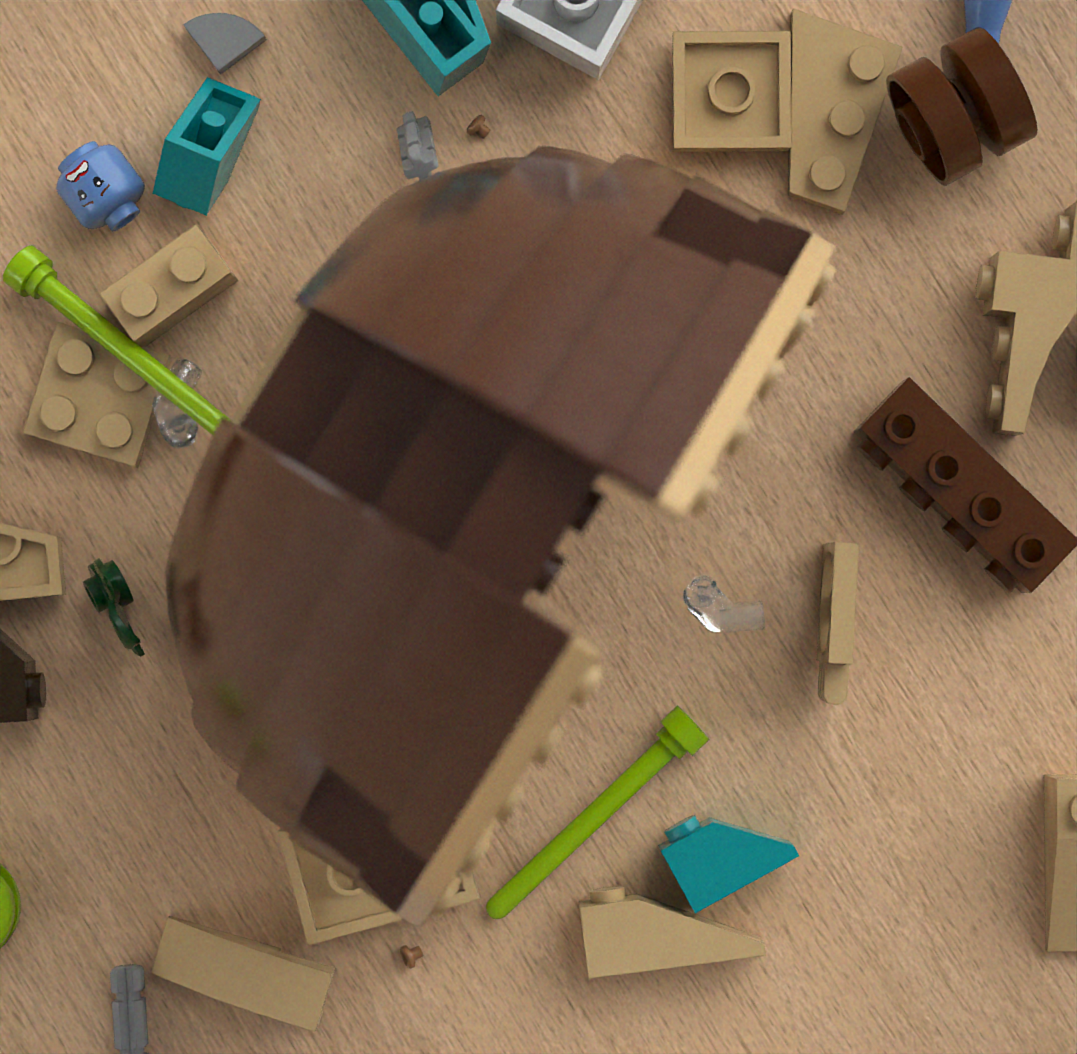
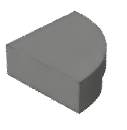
[183,13,267,75]

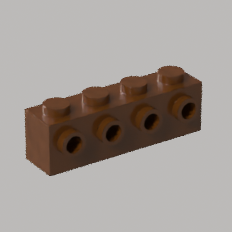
[853,377,1077,593]

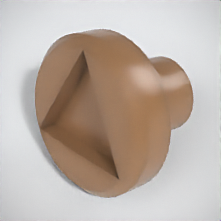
[467,115,490,138]
[400,945,423,969]

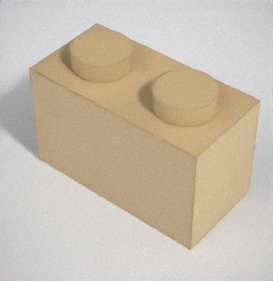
[99,224,238,348]

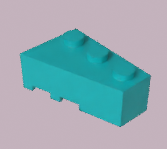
[362,0,491,96]

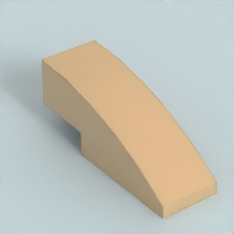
[151,916,335,1032]

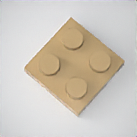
[672,31,791,152]
[23,321,172,468]

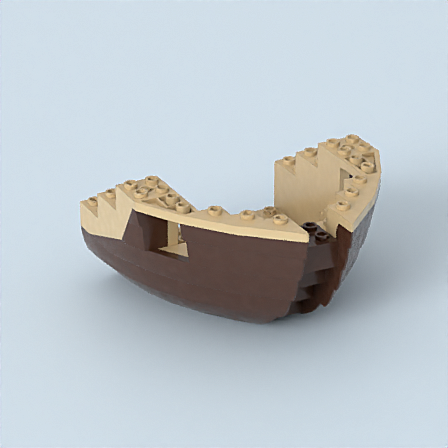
[165,146,837,928]

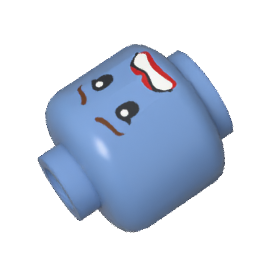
[56,141,145,232]

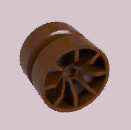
[886,27,1038,186]

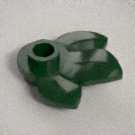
[83,558,145,657]

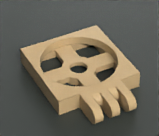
[816,542,859,705]

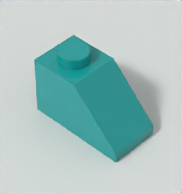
[152,77,261,216]
[658,815,799,913]

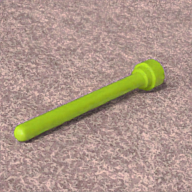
[3,245,231,435]
[486,705,710,919]

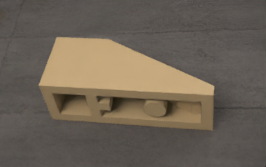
[1044,774,1077,951]
[579,886,766,979]

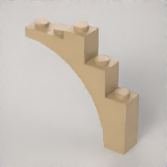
[976,201,1077,436]

